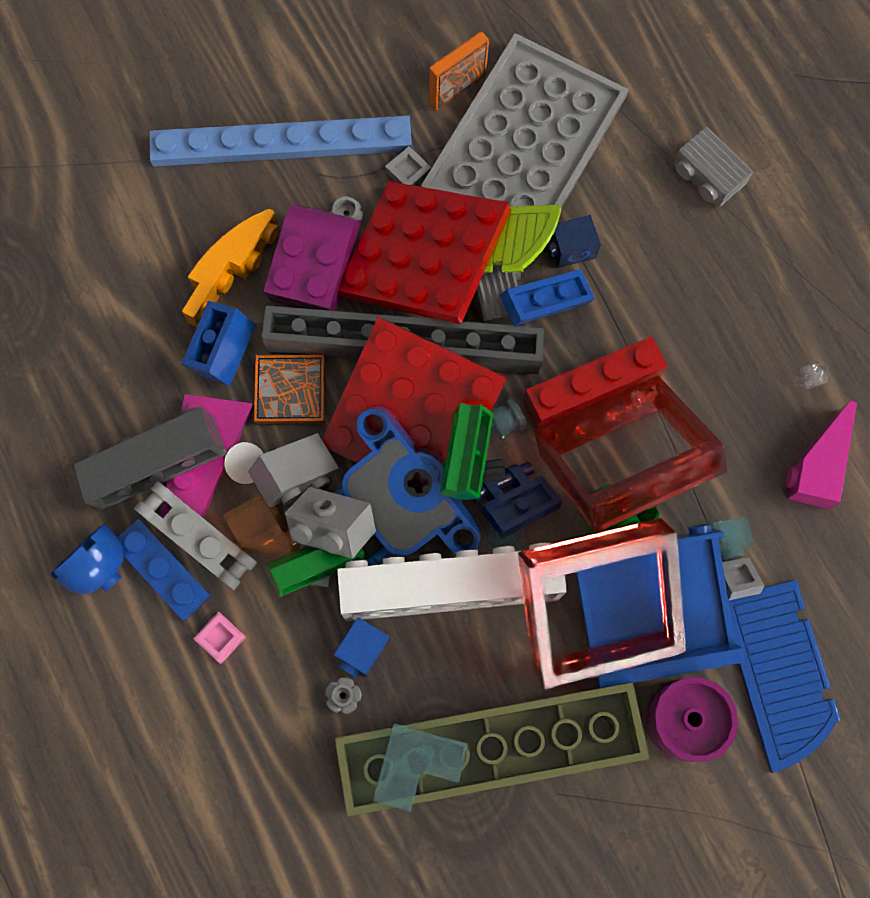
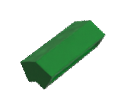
[439,403,494,500]
[264,546,364,597]

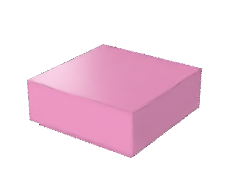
[193,611,246,664]

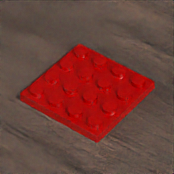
[338,181,511,325]
[322,317,507,488]

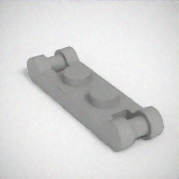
[133,481,257,590]

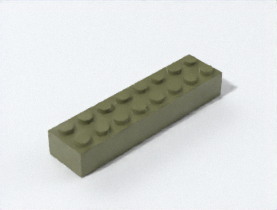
[335,682,649,817]

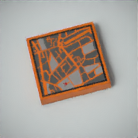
[429,32,489,111]
[254,355,325,425]

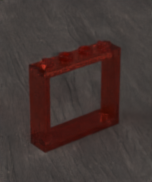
[534,375,727,533]
[517,518,686,689]

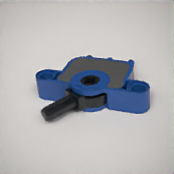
[334,406,506,566]

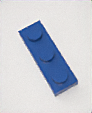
[499,269,595,326]
[118,518,212,621]

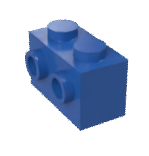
[181,301,256,386]

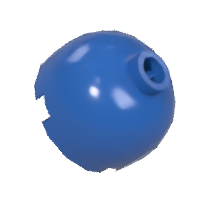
[50,523,124,594]

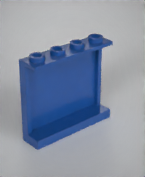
[572,524,745,688]

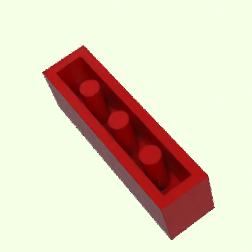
[523,336,668,431]

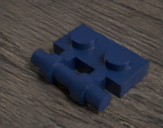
[471,461,562,539]

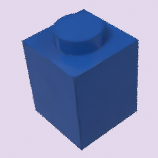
[334,617,390,678]

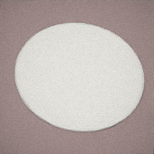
[224,442,264,484]

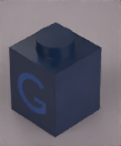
[546,215,601,268]

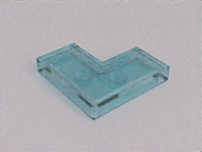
[373,724,468,812]

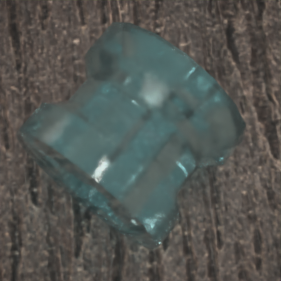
[491,397,527,440]

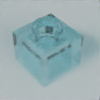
[710,517,754,560]

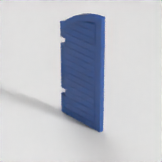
[729,580,841,773]

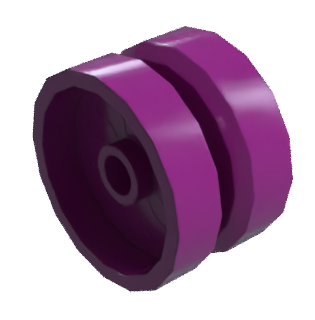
[646,677,738,762]

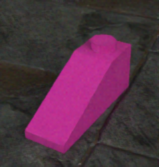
[785,401,857,509]

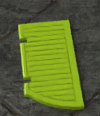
[484,205,561,273]

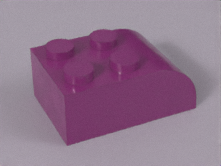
[263,203,361,311]

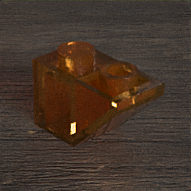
[223,494,300,559]

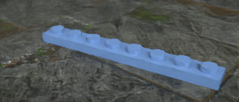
[150,116,412,167]

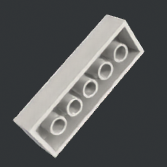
[337,543,567,621]

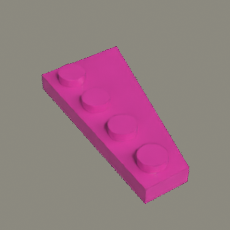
[158,394,254,531]

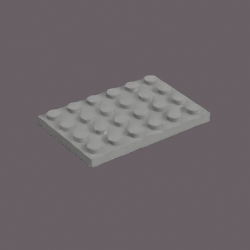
[421,33,629,209]

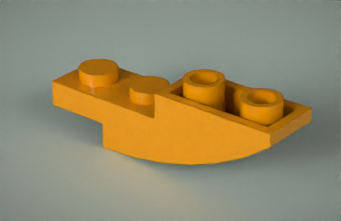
[182,209,279,328]

